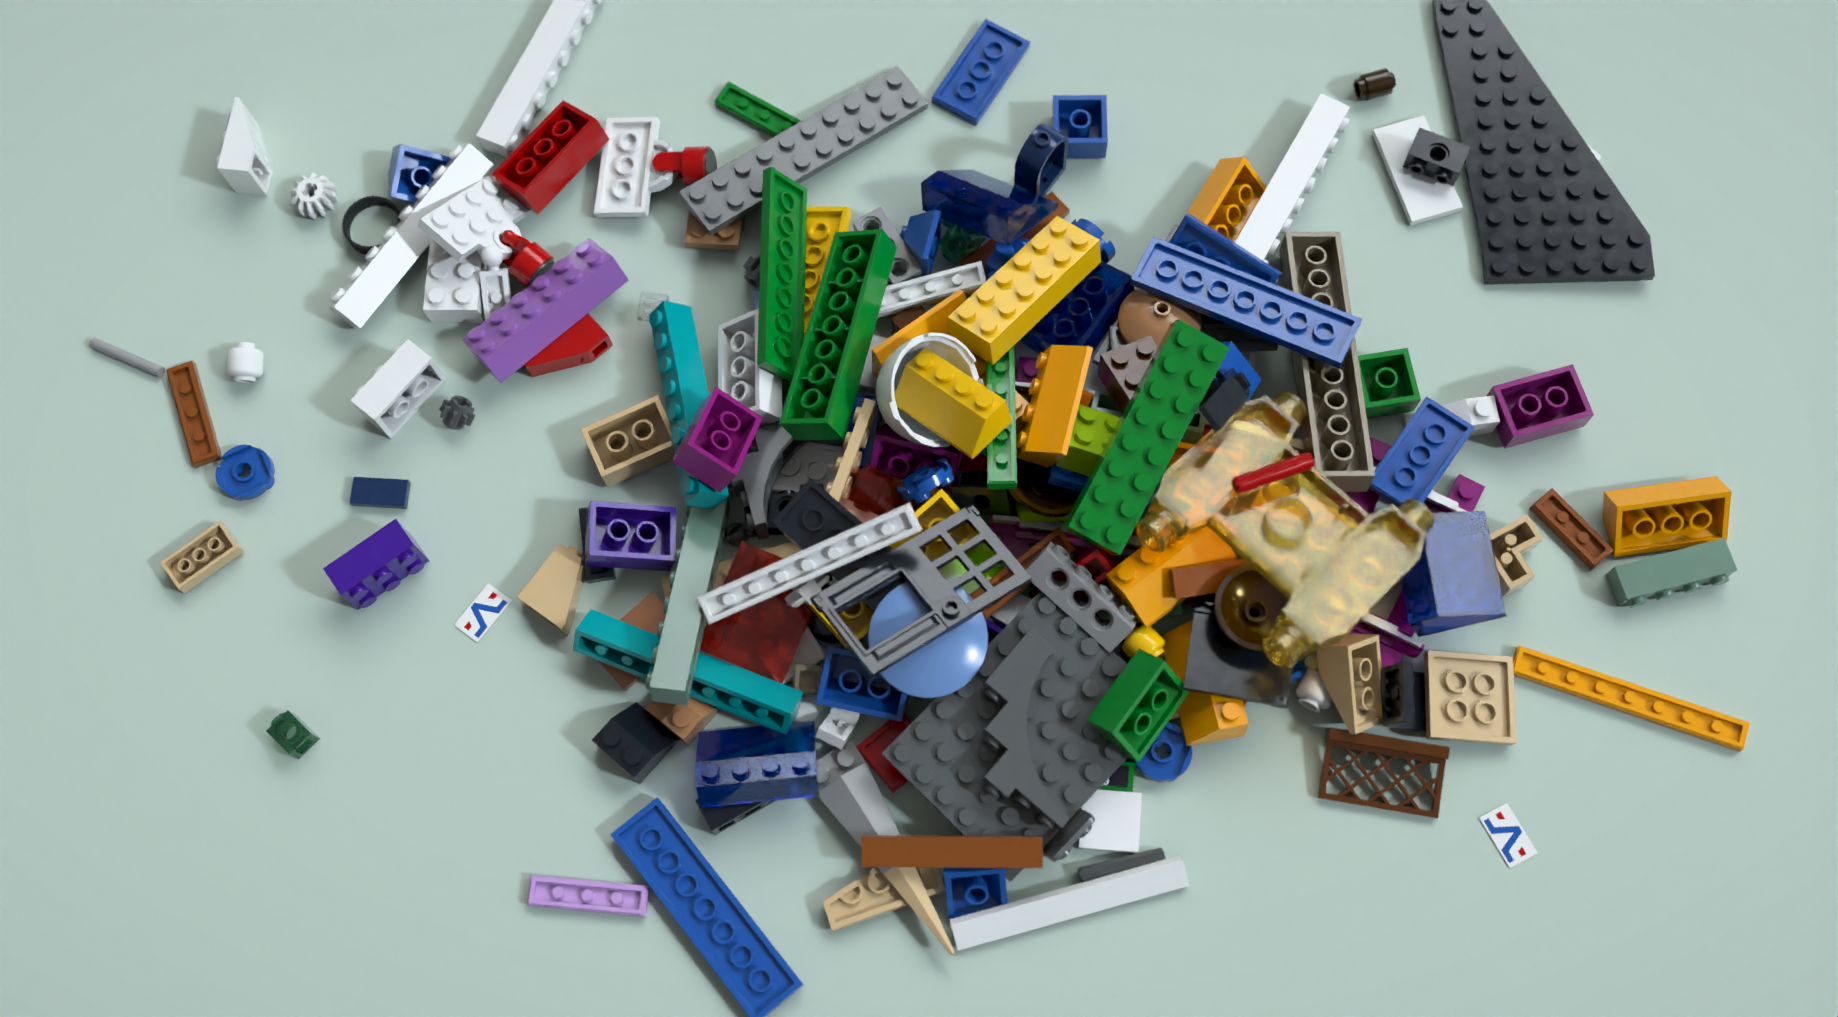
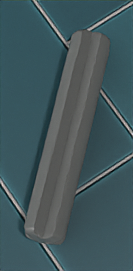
[1078,848,1166,883]

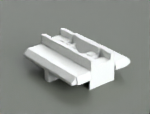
[784,574,829,607]

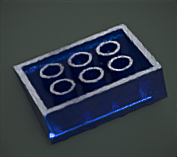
[921,169,1058,246]
[1020,261,1135,355]
[1391,511,1507,637]
[696,721,820,808]

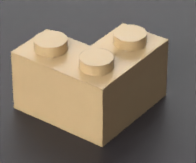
[1470,514,1543,599]

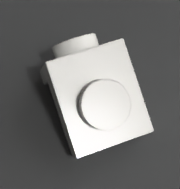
[816,707,861,749]

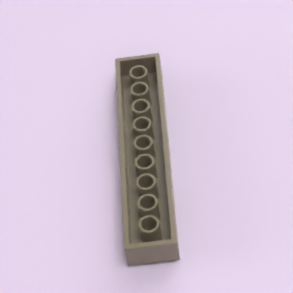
[1279,232,1375,492]

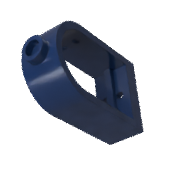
[1014,123,1068,206]

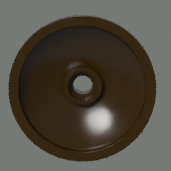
[1008,449,1080,517]
[1214,564,1303,652]

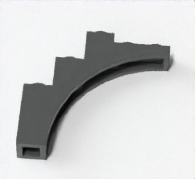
[727,397,810,540]
[982,628,1069,829]

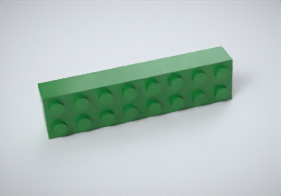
[779,229,897,440]
[1062,319,1230,556]

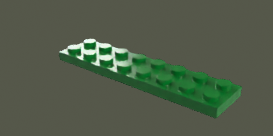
[757,167,807,382]

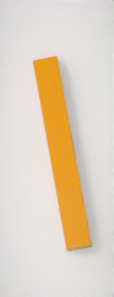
[1513,645,1750,752]

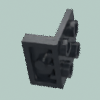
[1381,662,1426,732]

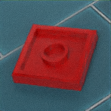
[856,714,911,793]

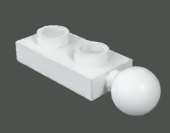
[479,245,511,321]

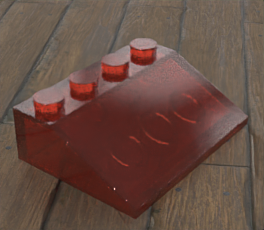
[700,541,824,684]

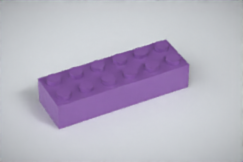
[462,238,629,383]

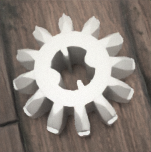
[290,172,338,220]

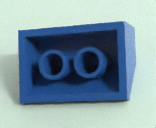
[816,646,910,722]

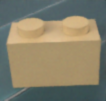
[1316,634,1383,734]

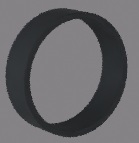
[342,196,401,255]

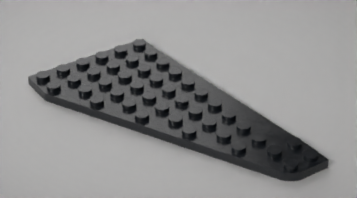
[1433,0,1655,285]

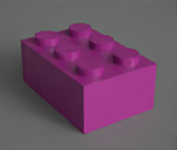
[1487,364,1594,449]
[672,387,763,493]

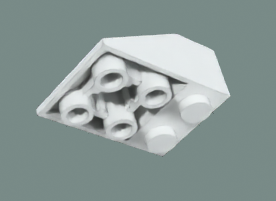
[216,97,273,196]

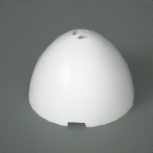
[876,332,984,447]

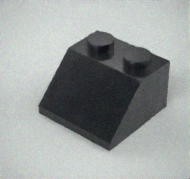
[592,702,679,784]

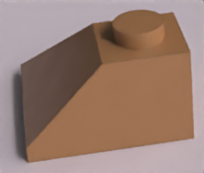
[645,697,721,746]

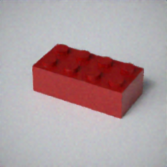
[491,100,610,214]

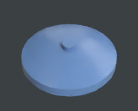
[868,582,988,698]

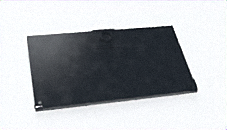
[1183,512,1308,709]

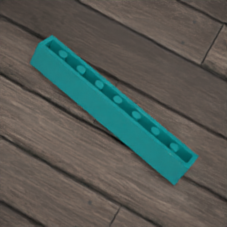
[649,300,729,509]
[573,609,804,734]

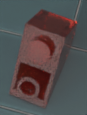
[848,464,903,516]

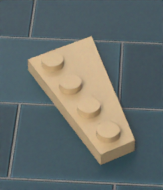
[825,398,877,504]
[823,834,946,932]

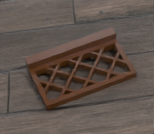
[1318,727,1450,818]

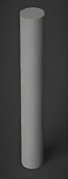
[89,337,165,377]

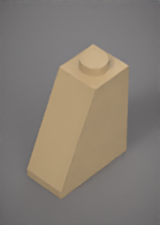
[517,543,585,636]

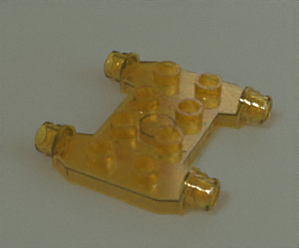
[1135,391,1434,668]

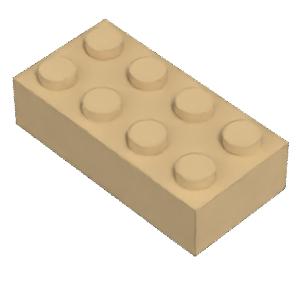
[160,521,244,593]

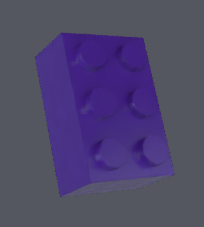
[585,501,676,571]
[323,519,430,610]

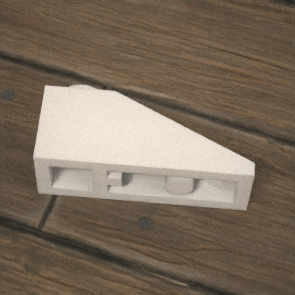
[1403,395,1500,436]

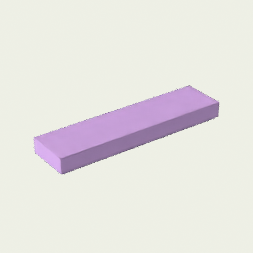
[527,875,650,917]

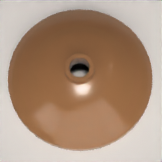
[1118,288,1202,346]

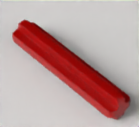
[1231,452,1315,494]

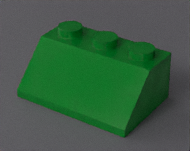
[1087,649,1190,762]

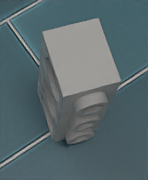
[853,206,922,286]

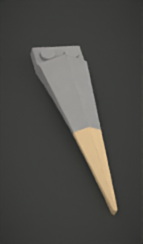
[801,739,954,955]

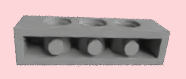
[1025,542,1137,653]

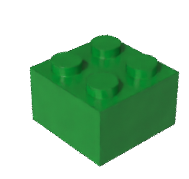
[1358,348,1421,419]

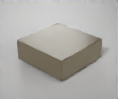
[792,663,823,694]

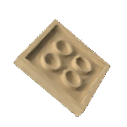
[1424,650,1517,745]

